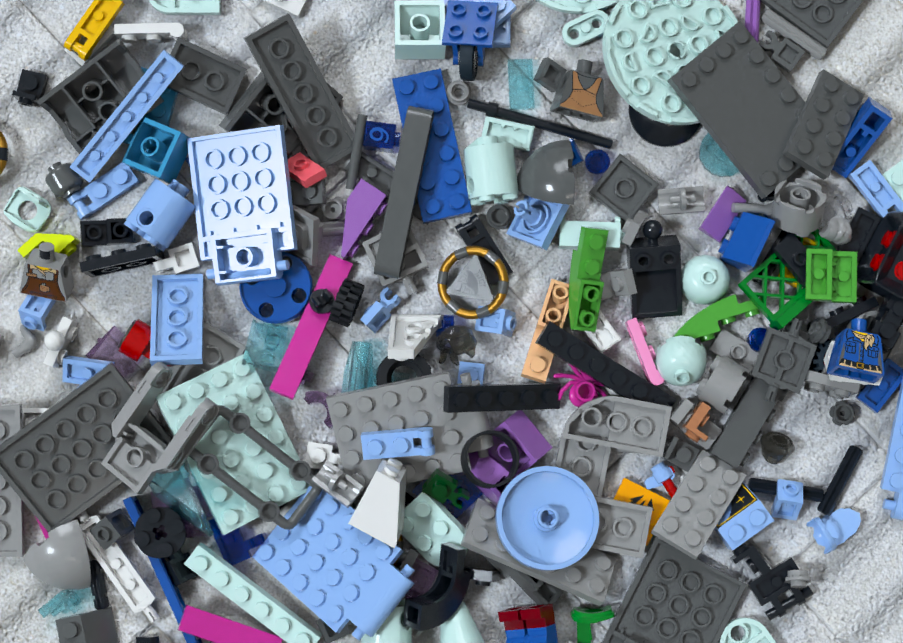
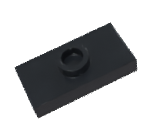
[836,207,882,263]
[771,233,806,288]

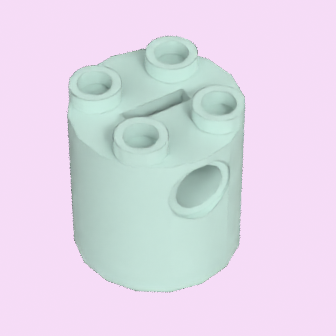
[463,136,519,206]
[361,599,412,643]

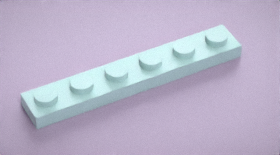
[184,542,322,643]

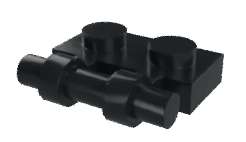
[747,557,813,621]

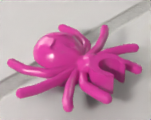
[553,364,608,407]

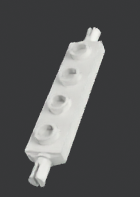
[77,511,160,623]

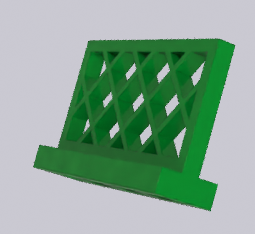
[738,229,837,330]

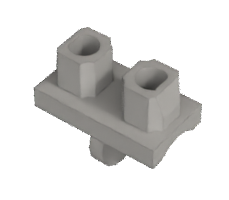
[657,186,705,215]
[311,460,364,508]

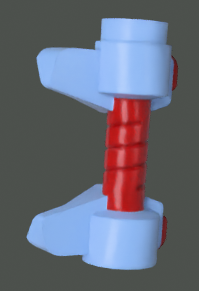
[644,461,677,499]

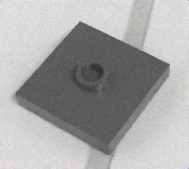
[588,154,659,223]

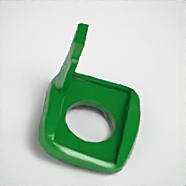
[570,605,615,643]

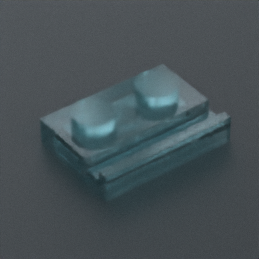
[242,319,288,373]

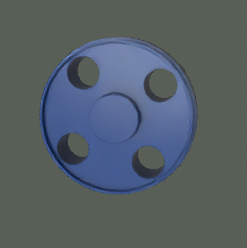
[239,252,313,324]

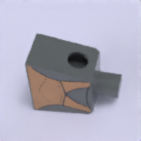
[550,59,604,122]

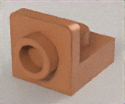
[682,402,711,443]

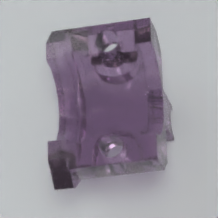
[304,390,335,429]

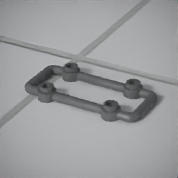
[189,405,322,530]

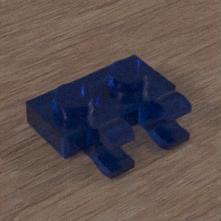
[207,518,265,566]

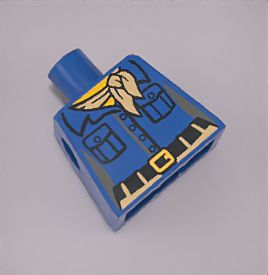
[827,318,885,384]

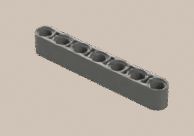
[374,106,434,279]

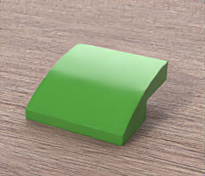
[805,248,857,304]

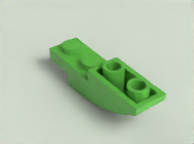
[569,226,609,332]
[672,294,762,342]

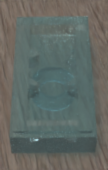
[507,59,535,110]

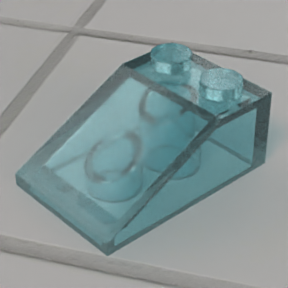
[149,463,214,537]

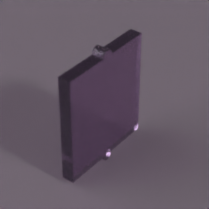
[85,326,145,378]

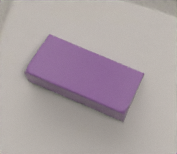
[699,185,746,243]

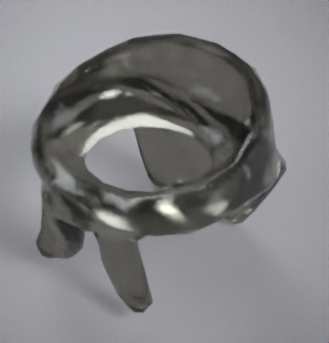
[436,325,478,366]

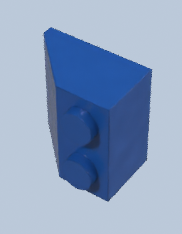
[718,212,775,273]

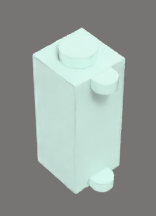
[558,216,625,251]

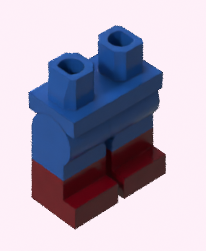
[498,603,558,643]

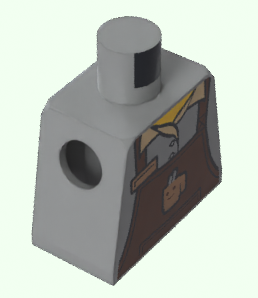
[20,242,74,302]

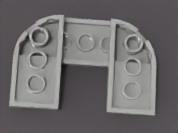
[555,396,672,558]

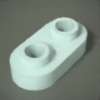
[562,10,608,47]

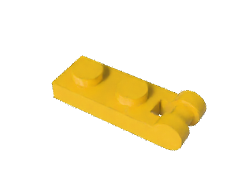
[64,0,125,61]

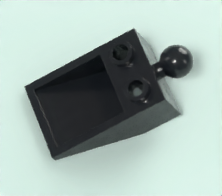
[626,220,682,319]

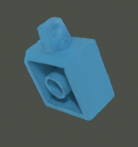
[122,117,190,184]

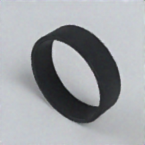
[461,430,519,488]

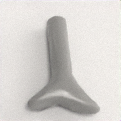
[731,202,773,219]

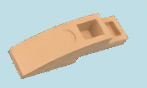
[521,279,569,384]

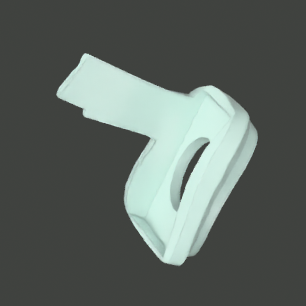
[3,186,51,233]

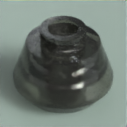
[761,432,795,464]

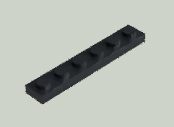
[535,321,676,407]

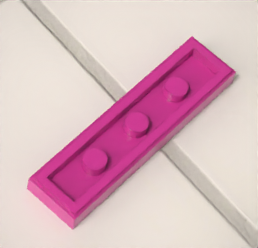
[177,605,283,643]

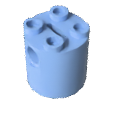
[124,178,196,252]

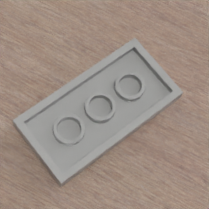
[651,449,747,560]

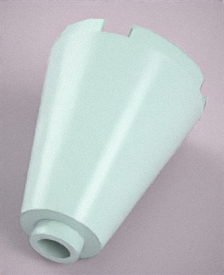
[440,601,485,643]

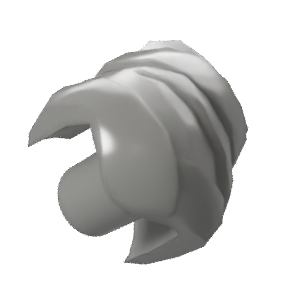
[819,217,852,245]

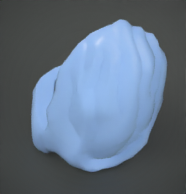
[806,508,861,554]

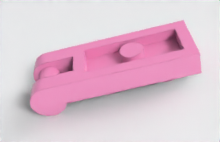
[625,318,664,386]

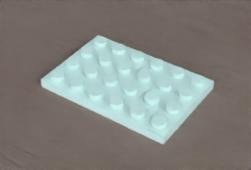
[156,352,310,535]

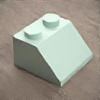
[394,0,446,59]

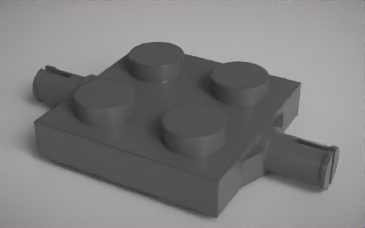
[750,318,817,403]

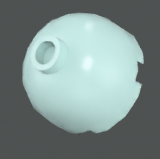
[681,255,730,305]
[655,335,707,386]

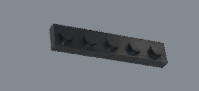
[443,383,561,413]

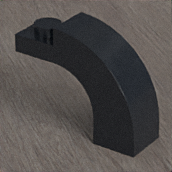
[403,542,471,631]

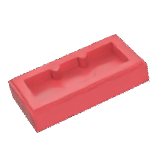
[288,152,327,188]

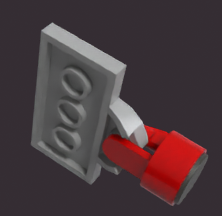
[118,319,246,415]

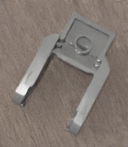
[101,362,219,494]

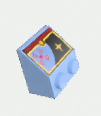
[714,482,774,551]

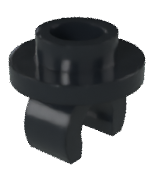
[309,288,335,314]

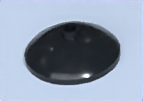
[628,105,701,147]

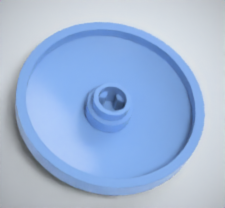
[495,466,599,571]

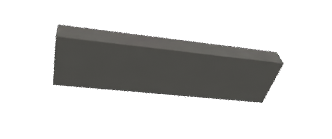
[344,152,429,225]

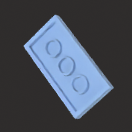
[150,274,204,366]

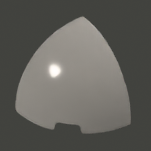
[24,520,91,590]

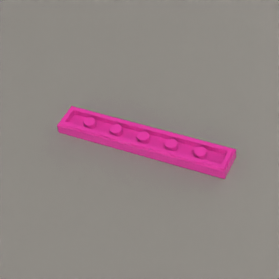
[269,254,353,400]

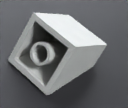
[348,458,407,548]

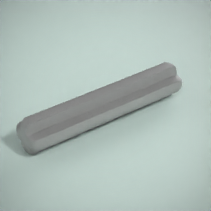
[761,9,827,60]

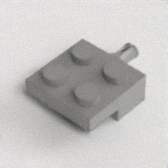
[362,229,429,295]

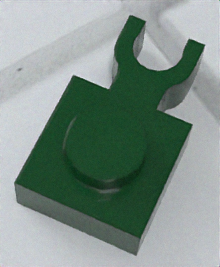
[422,468,470,509]

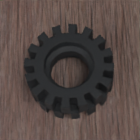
[329,278,365,327]

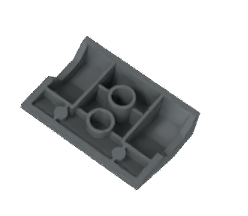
[37,38,164,154]
[219,71,343,159]

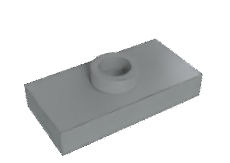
[708,328,759,377]

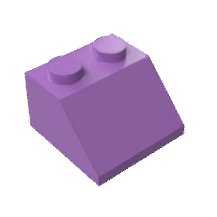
[488,410,553,478]

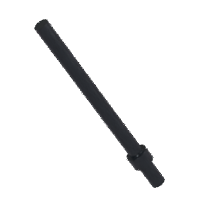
[467,98,613,149]

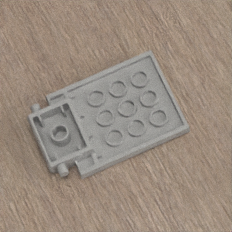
[326,371,494,492]

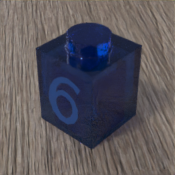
[363,121,401,154]

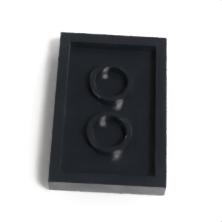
[79,243,165,278]

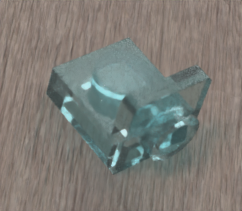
[38,589,82,618]

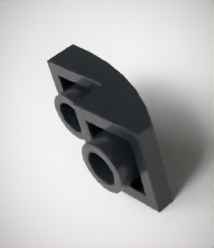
[80,218,133,247]

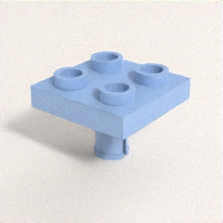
[506,195,569,251]

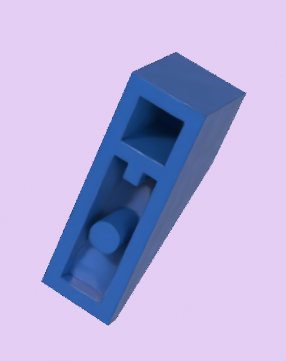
[832,97,893,178]

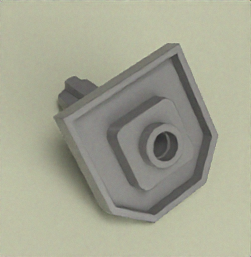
[287,205,344,266]

